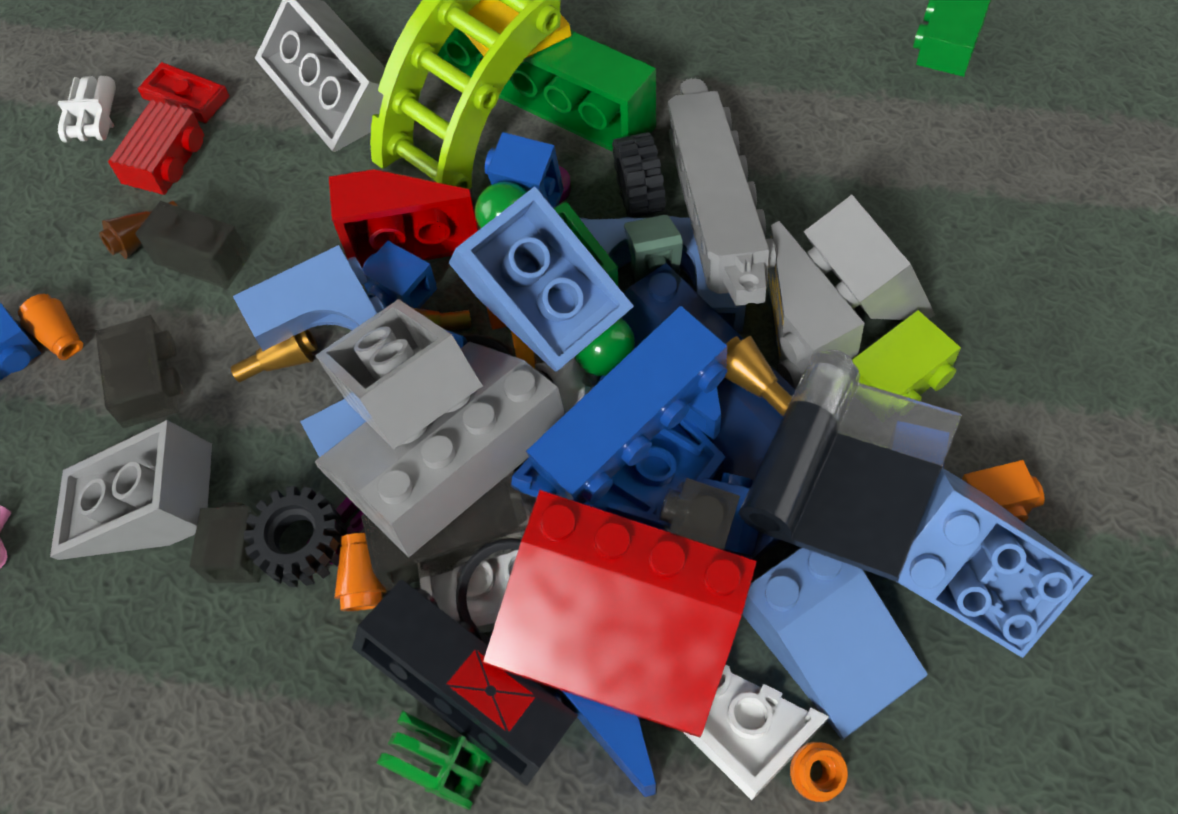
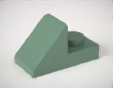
[624,215,683,284]

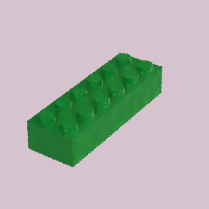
[417,5,656,152]

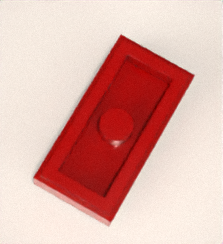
[137,62,229,123]

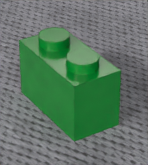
[913,0,991,77]

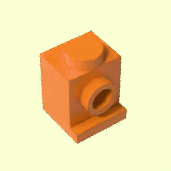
[962,460,1044,523]

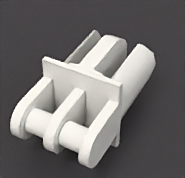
[58,75,116,143]

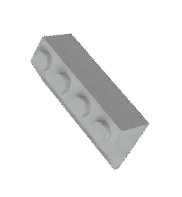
[255,0,385,152]

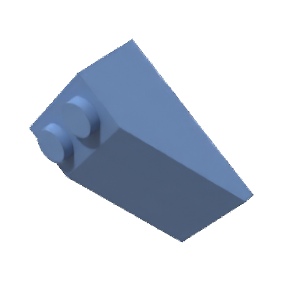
[449,186,634,372]
[742,548,928,740]

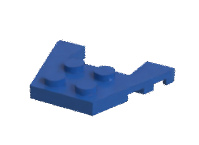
[511,376,726,533]

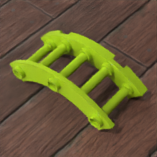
[370,0,561,189]

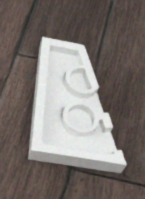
[683,664,829,800]

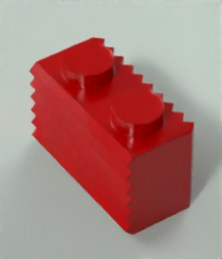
[108,99,204,195]

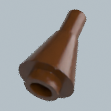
[99,201,182,259]

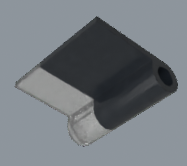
[739,349,962,582]

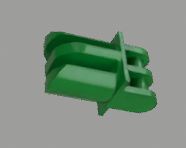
[377,710,493,810]

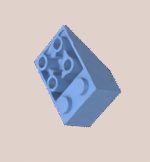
[896,468,1093,658]

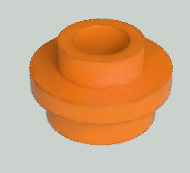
[790,742,848,802]

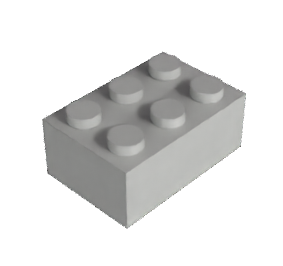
[315,299,483,450]

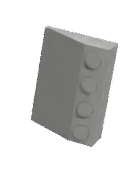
[315,341,565,557]

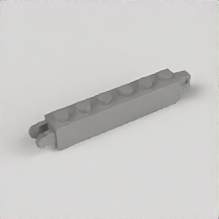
[668,78,776,306]

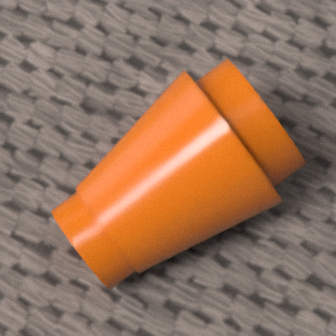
[18,294,83,360]
[334,533,387,611]

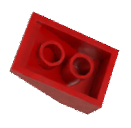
[329,169,478,268]

